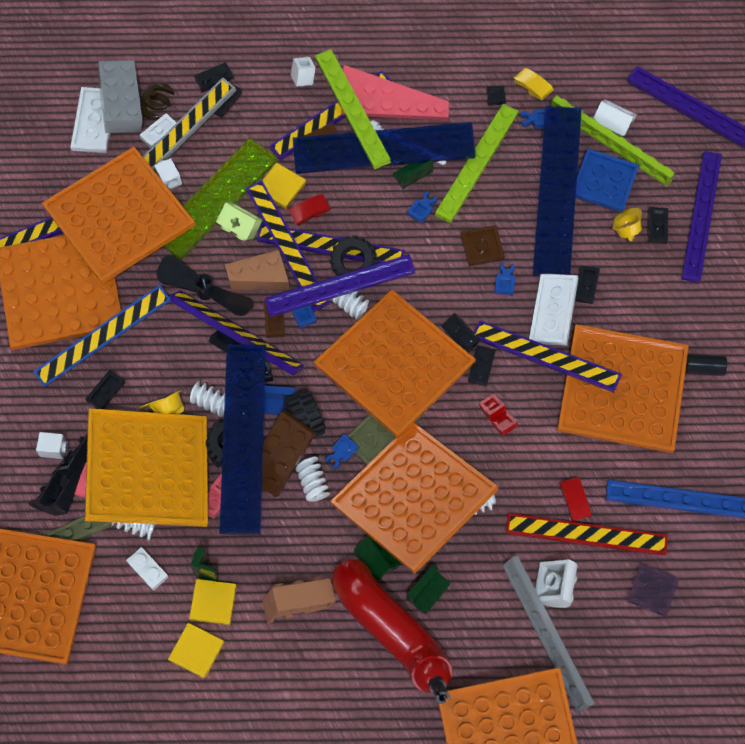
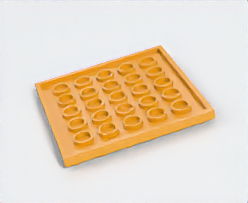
[85,408,208,527]

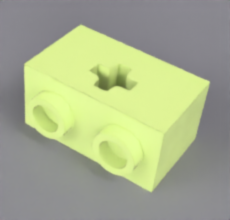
[216,202,263,241]

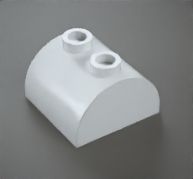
[535,559,578,608]

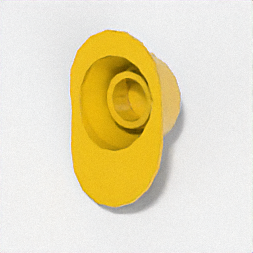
[612,208,642,242]
[139,390,184,414]

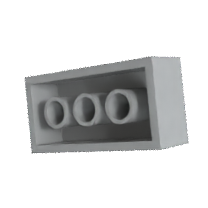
[98,60,142,133]

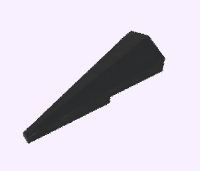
[28,434,87,516]

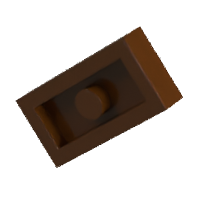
[264,301,285,338]

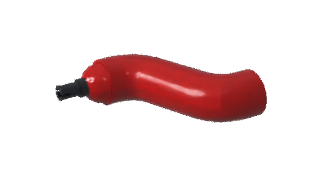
[332,559,453,704]

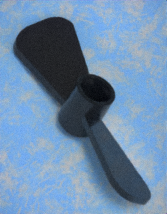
[157,255,254,316]

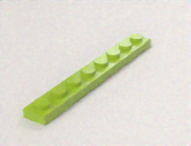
[315,49,391,170]
[551,95,674,187]
[435,104,519,224]

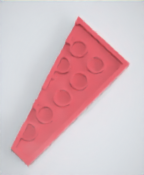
[342,65,449,121]

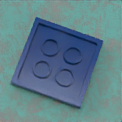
[570,149,639,213]

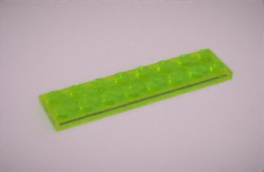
[163,138,277,260]

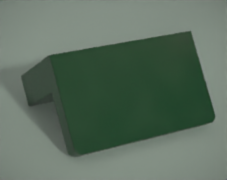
[393,156,434,189]
[354,536,401,581]
[190,546,219,582]
[407,564,450,614]

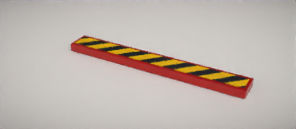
[506,513,668,556]

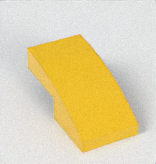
[514,68,554,100]

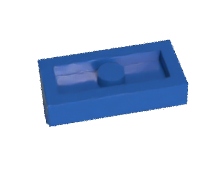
[255,385,296,415]

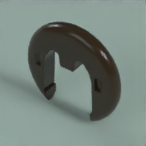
[143,82,174,110]
[140,92,171,120]

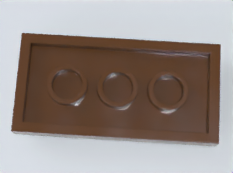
[246,410,316,497]

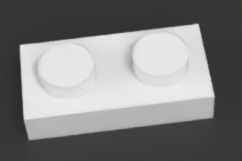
[140,113,176,148]
[126,547,168,591]

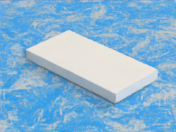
[70,87,110,153]
[529,274,579,346]

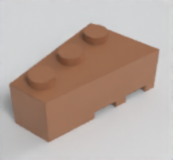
[225,250,290,292]
[262,577,336,624]

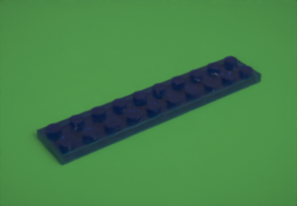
[533,106,582,276]
[293,122,476,174]
[219,344,266,535]

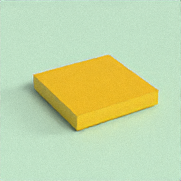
[262,162,306,209]
[189,579,237,625]
[168,623,225,679]

